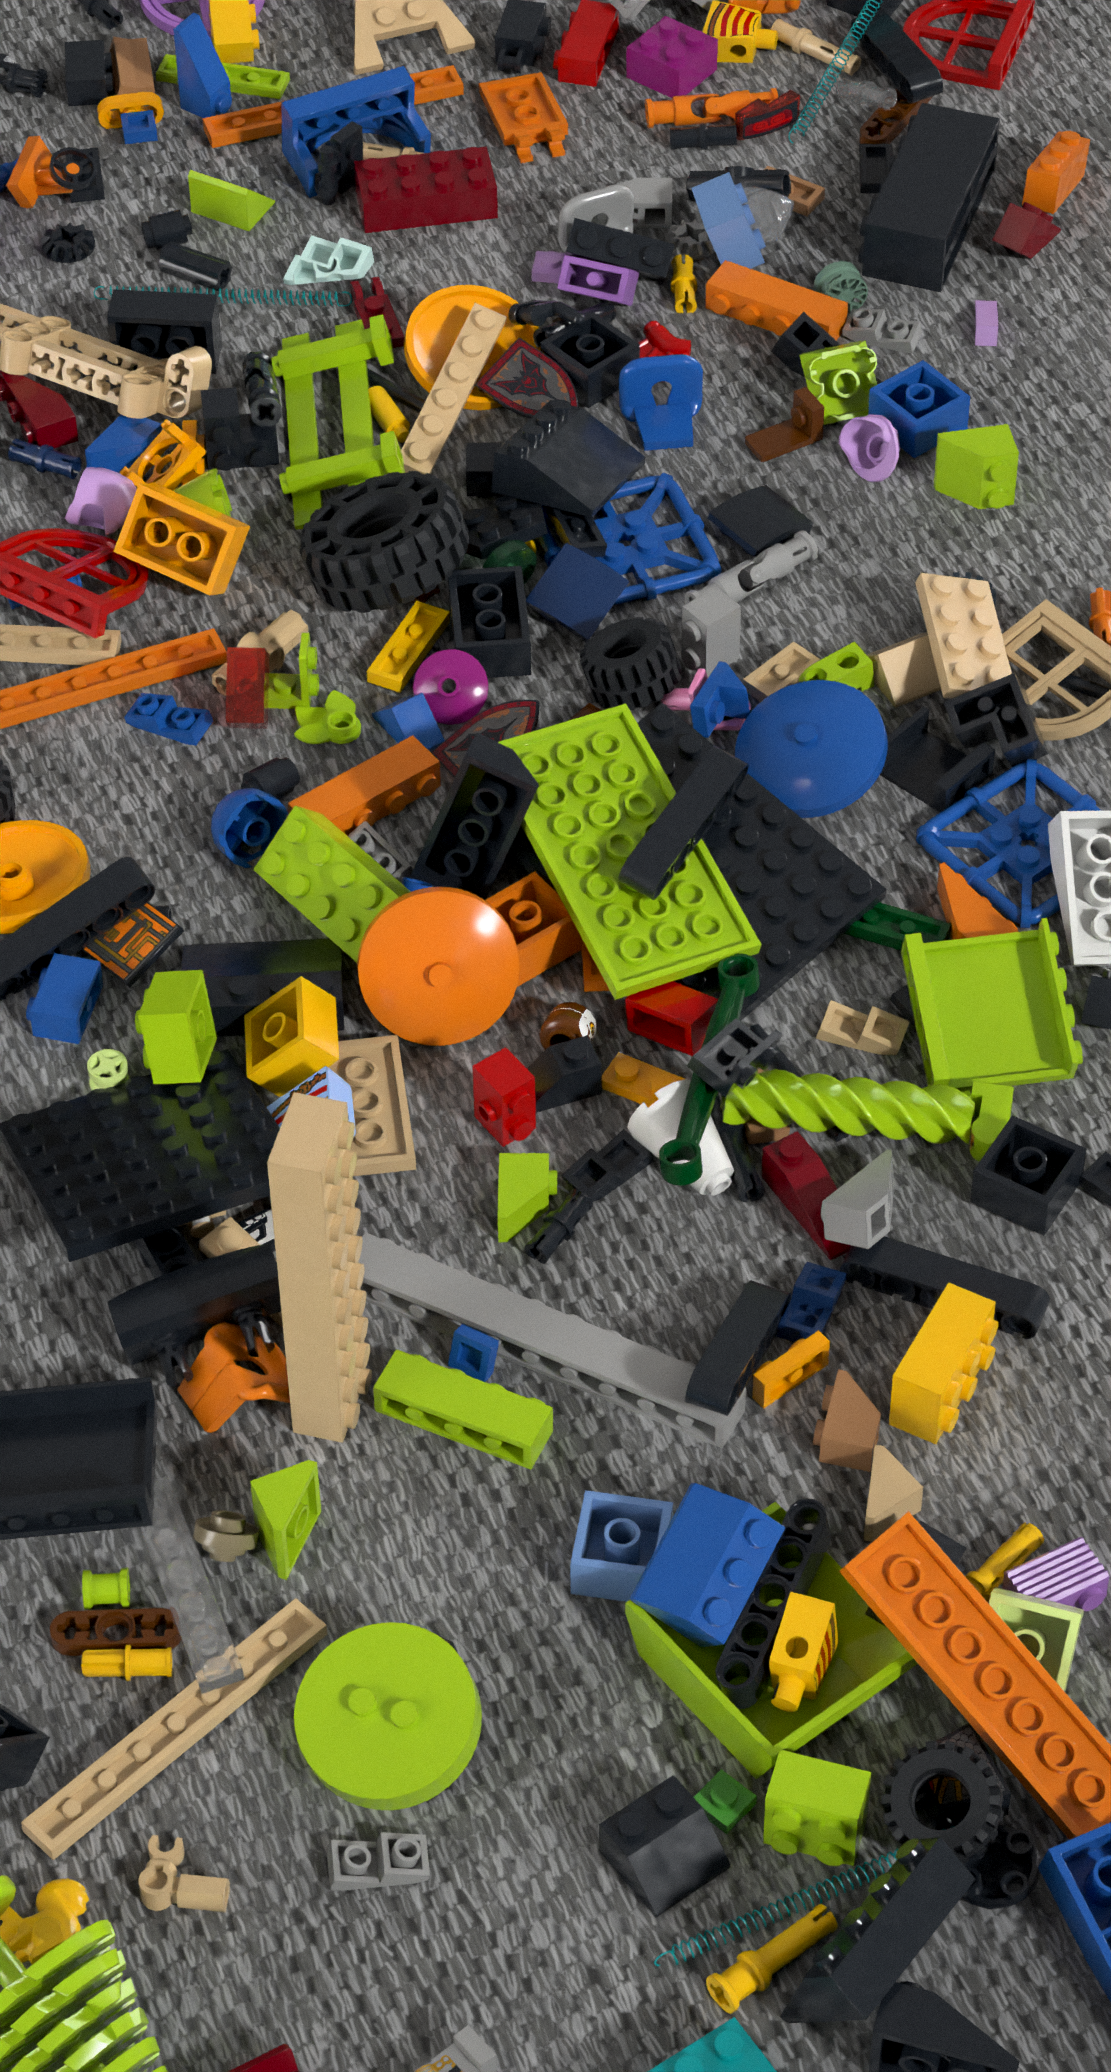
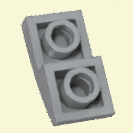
[842,308,922,354]
[327,1832,430,1891]

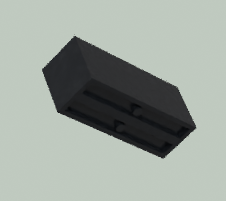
[858,103,1000,292]

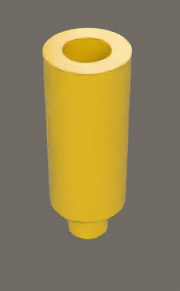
[368,386,410,443]

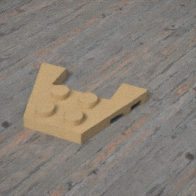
[354,0,476,75]

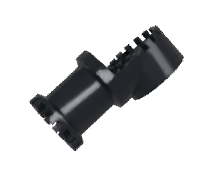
[0,53,48,98]

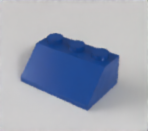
[629,1483,786,1647]

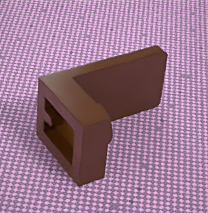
[745,387,824,462]

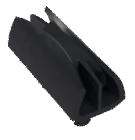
[107,1243,281,1387]

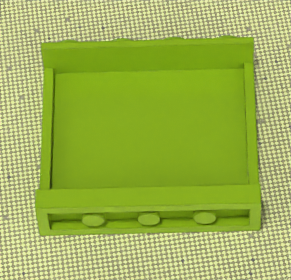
[901,918,1083,1092]

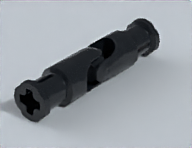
[242,351,281,427]

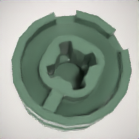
[813,261,868,312]

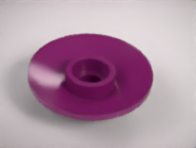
[413,649,489,725]

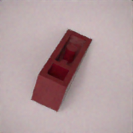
[761,1131,851,1261]

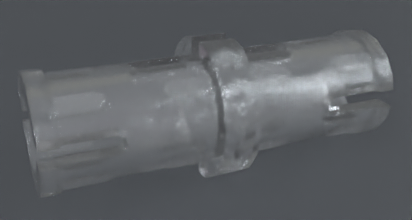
[836,78,897,110]

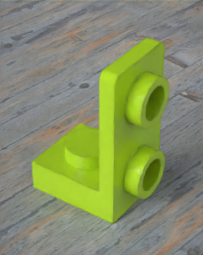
[264,633,319,709]

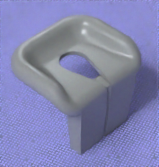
[558,184,634,253]

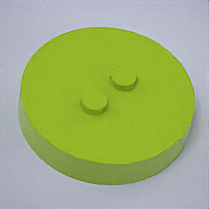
[294,1622,482,1810]

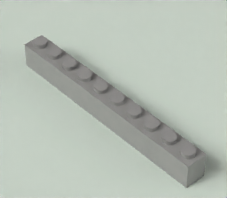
[358,1232,746,1449]

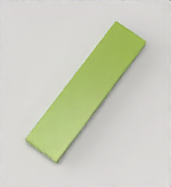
[156,54,290,99]

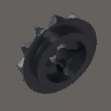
[41,222,95,263]

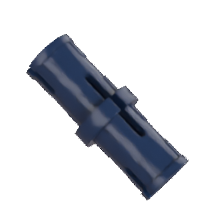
[8,438,82,479]

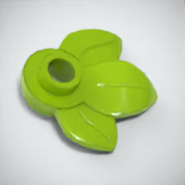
[294,690,361,744]

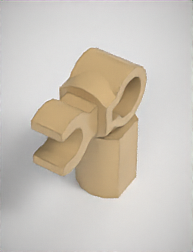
[138,1835,230,1912]

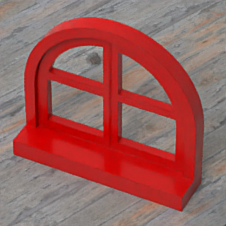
[903,0,1035,91]
[0,528,148,639]

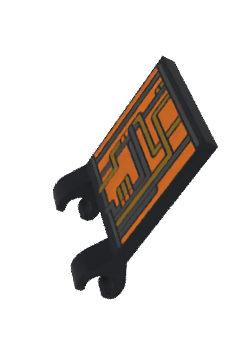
[81,902,184,988]

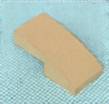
[816,1000,910,1055]

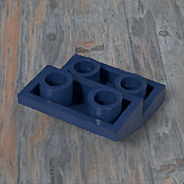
[526,543,630,642]

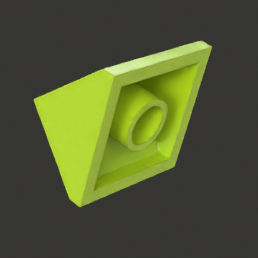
[188,170,275,231]
[250,1460,321,1580]

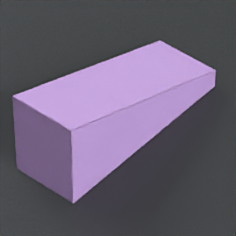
[975,300,998,346]

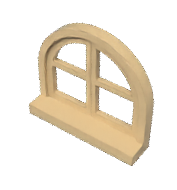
[1002,599,1111,741]

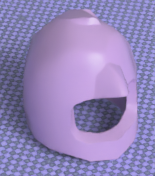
[65,467,137,536]

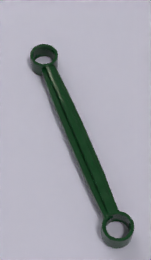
[659,954,760,1186]

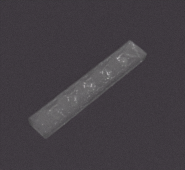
[139,1475,245,1694]

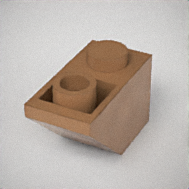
[813,1369,881,1472]

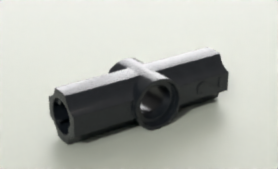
[686,166,791,205]

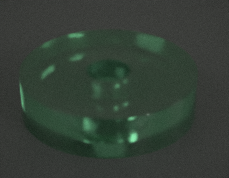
[482,540,537,584]

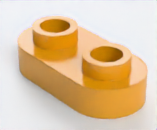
[97,92,164,129]

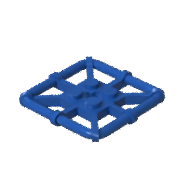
[538,473,722,605]
[916,759,1102,929]

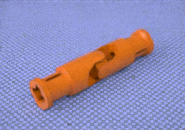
[645,88,779,128]

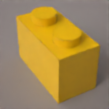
[209,0,259,63]

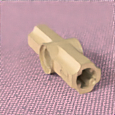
[211,609,309,699]

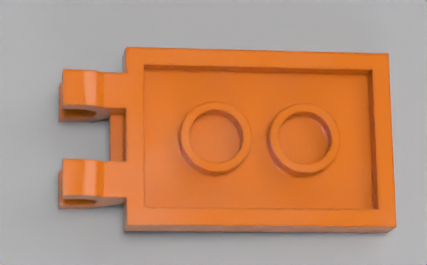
[479,72,568,163]

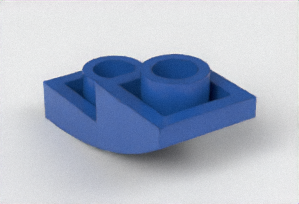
[124,693,213,746]

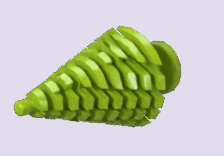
[0,1875,167,2072]

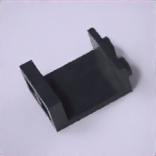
[880,706,995,812]

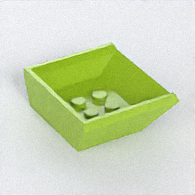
[625,1501,918,1779]

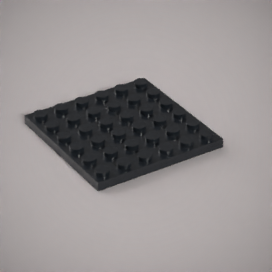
[0,1049,280,1262]

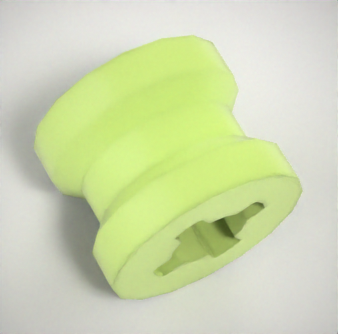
[87,1049,130,1090]

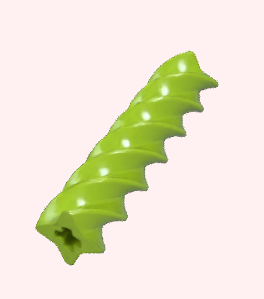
[720,1069,975,1145]

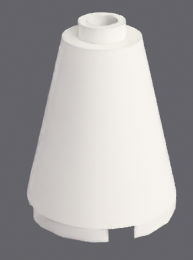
[627,1079,734,1196]

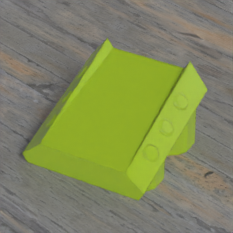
[799,340,878,425]

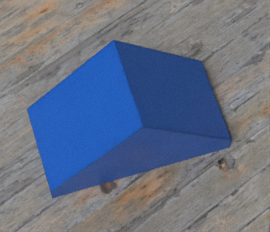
[372,692,445,752]

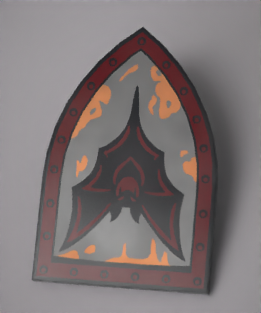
[474,338,579,418]
[431,700,540,778]

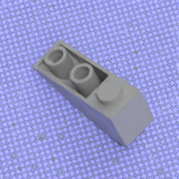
[821,1150,894,1249]

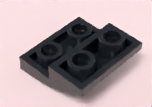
[707,485,813,557]

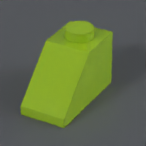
[497,1153,557,1242]

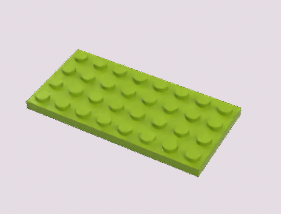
[498,704,761,1000]

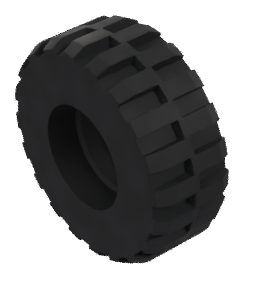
[299,471,469,613]

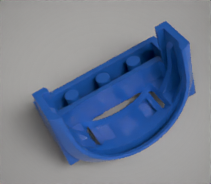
[281,66,431,198]

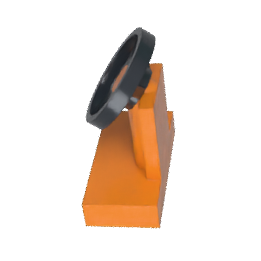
[6,136,97,208]

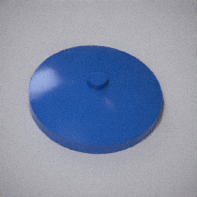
[735,680,888,818]

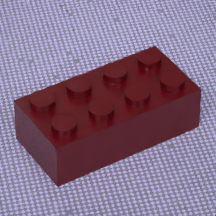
[354,146,498,233]

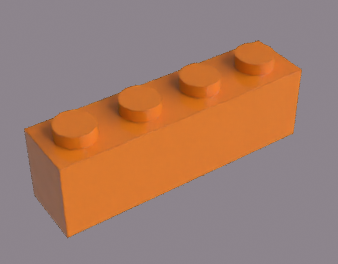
[705,260,848,341]
[288,735,441,836]

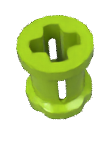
[82,1567,130,1610]

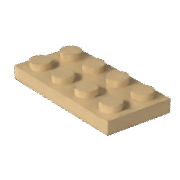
[915,573,1012,699]
[328,1035,416,1177]

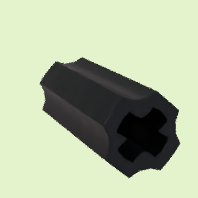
[158,242,232,291]

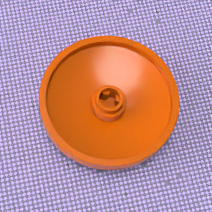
[357,887,520,1046]

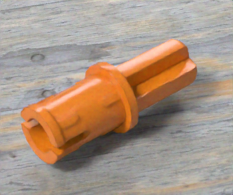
[1088,587,1111,646]

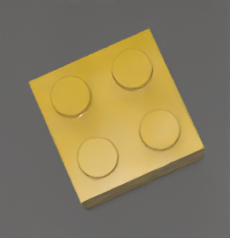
[244,976,339,1097]

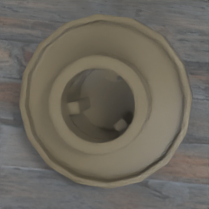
[193,1510,259,1562]

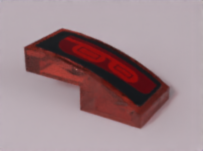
[735,89,800,140]

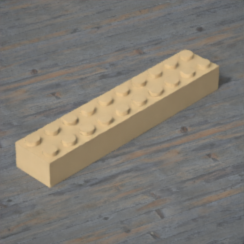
[267,1092,372,1443]

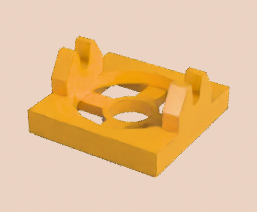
[119,419,207,491]

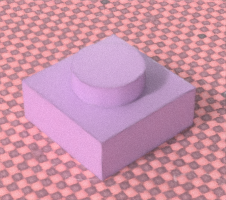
[532,251,565,283]

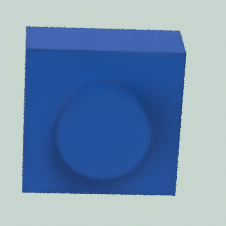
[120,110,158,144]
[448,1324,499,1382]

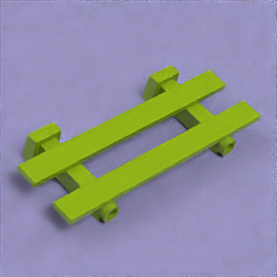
[271,314,405,530]

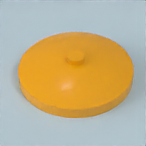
[404,285,540,410]
[0,820,91,934]

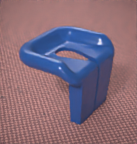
[619,354,703,451]

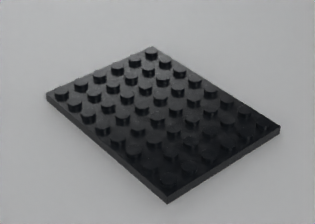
[508,703,887,1021]

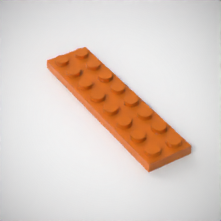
[839,1511,1111,1840]

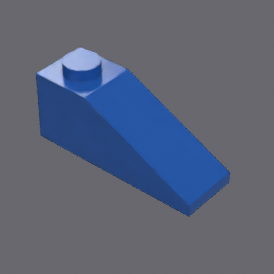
[173,13,232,118]

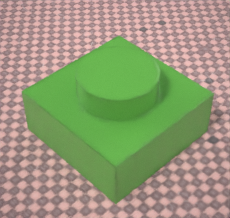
[694,1769,757,1834]

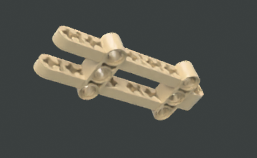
[0,304,212,419]

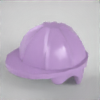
[839,414,900,482]

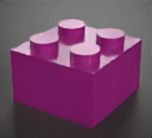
[626,16,718,98]

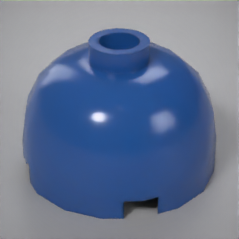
[211,788,289,868]

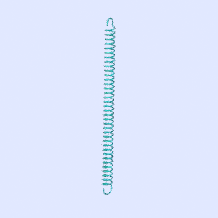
[788,0,882,144]
[93,285,352,306]
[654,1825,955,1966]

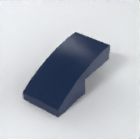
[777,1262,847,1342]

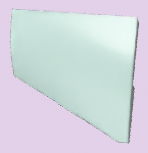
[283,235,374,285]

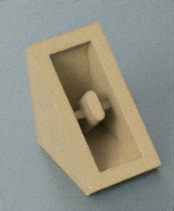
[864,1445,923,1541]

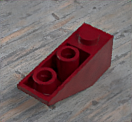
[0,370,79,449]

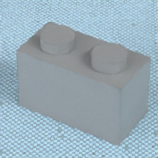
[681,586,741,677]

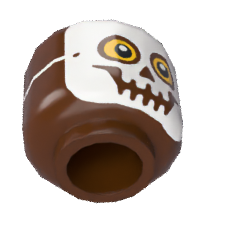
[539,1002,597,1050]

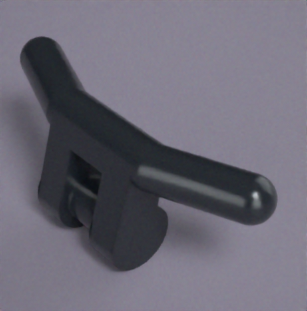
[508,300,586,326]

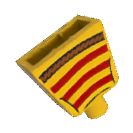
[702,0,778,63]
[769,1592,839,1712]

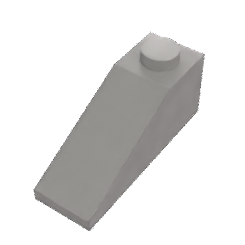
[591,178,672,228]

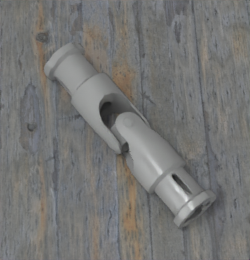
[684,530,818,604]

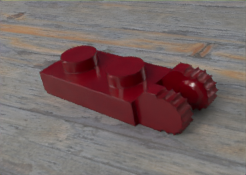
[350,277,404,348]

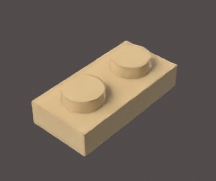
[743,642,821,702]

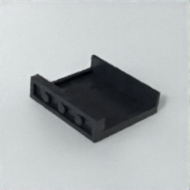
[0,1377,158,1540]

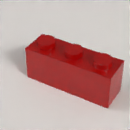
[553,0,619,87]

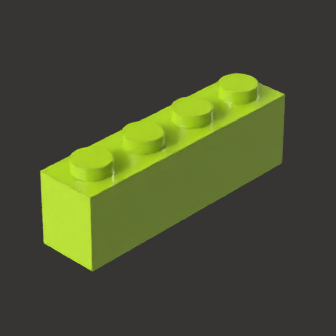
[373,1349,553,1470]

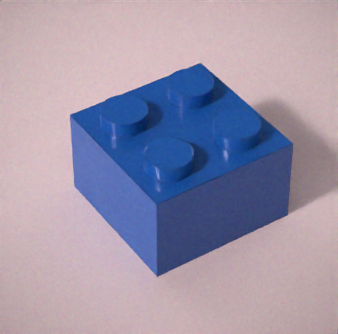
[868,360,970,458]

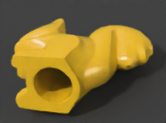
[0,1878,89,1965]

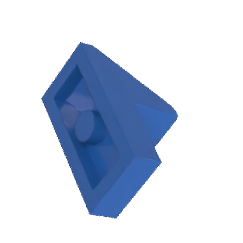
[690,661,750,738]

